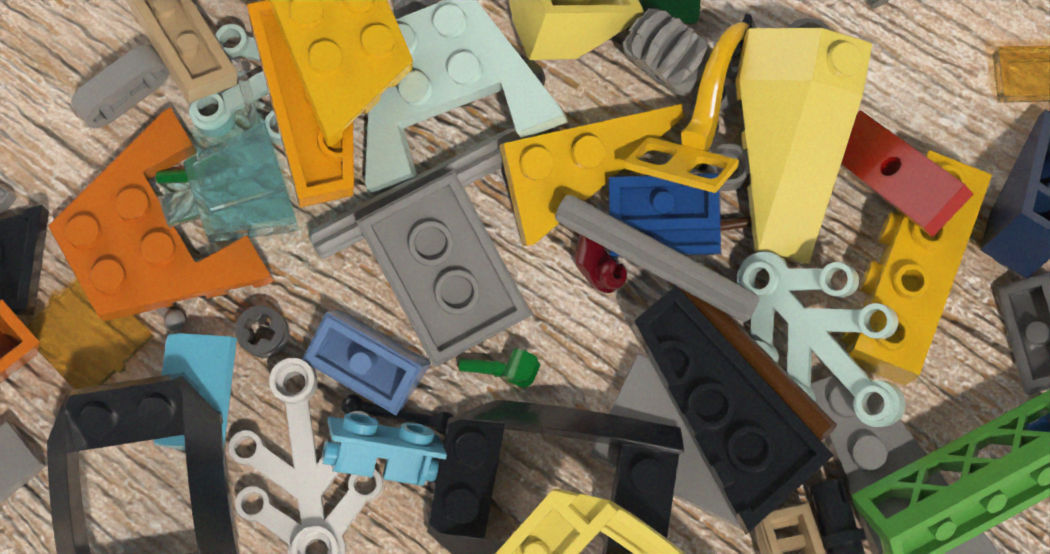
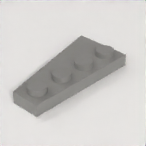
[811,366,1000,554]

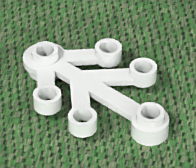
[228,358,384,554]

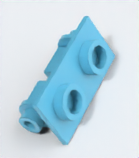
[322,413,447,486]

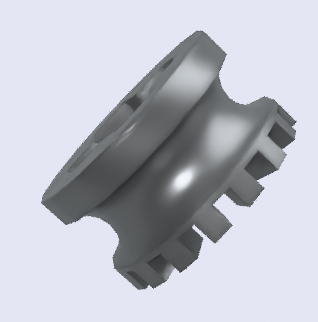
[235,305,290,359]

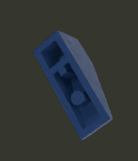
[980,109,1050,278]

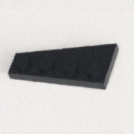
[632,285,834,535]

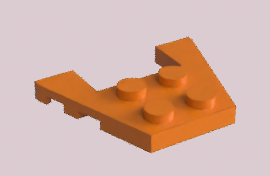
[48,107,274,321]

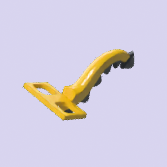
[624,14,757,193]

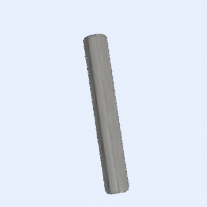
[555,195,759,322]

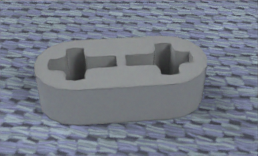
[71,44,170,128]

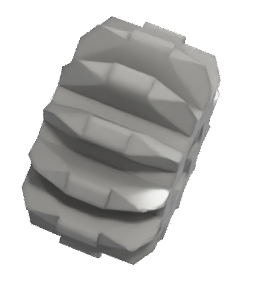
[623,8,713,96]

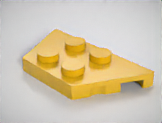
[268,0,413,147]

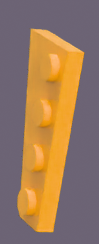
[247,0,354,208]

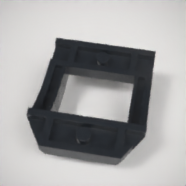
[47,372,240,554]
[426,400,685,554]

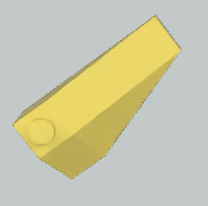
[735,28,873,265]

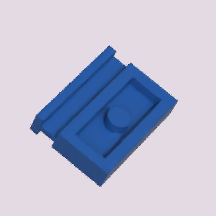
[609,173,722,258]

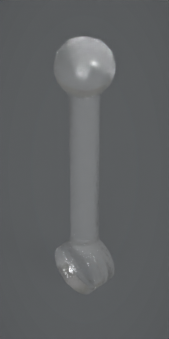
[230,56,274,165]

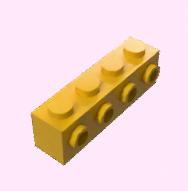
[840,150,992,386]

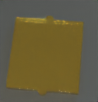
[26,279,154,389]

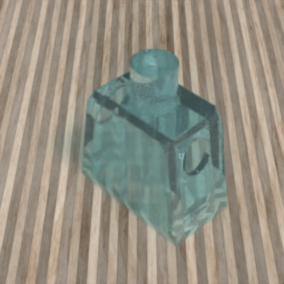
[159,123,298,242]

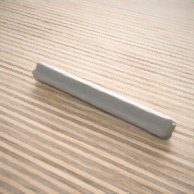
[308,125,553,258]

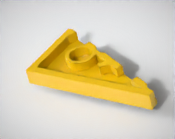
[499,104,684,246]

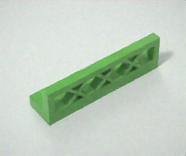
[851,390,1050,554]

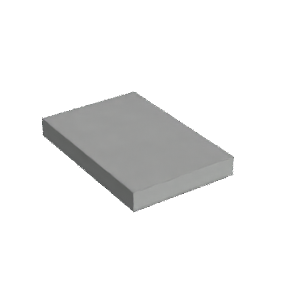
[356,170,532,368]
[590,354,742,530]

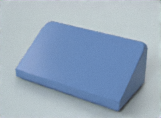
[302,310,431,415]

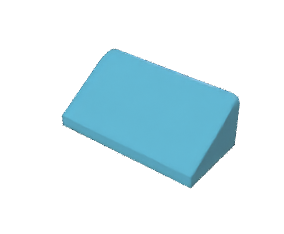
[153,333,237,450]

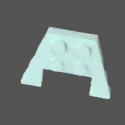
[365,0,568,195]

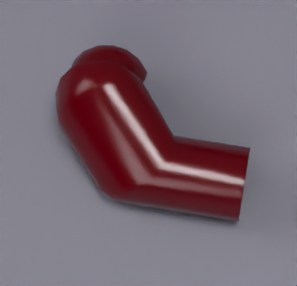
[575,234,627,293]

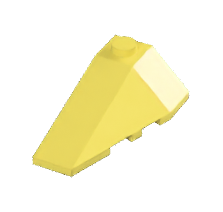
[509,0,644,60]

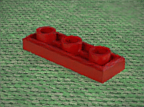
[840,110,974,237]

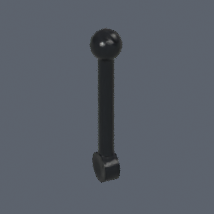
[341,394,454,435]

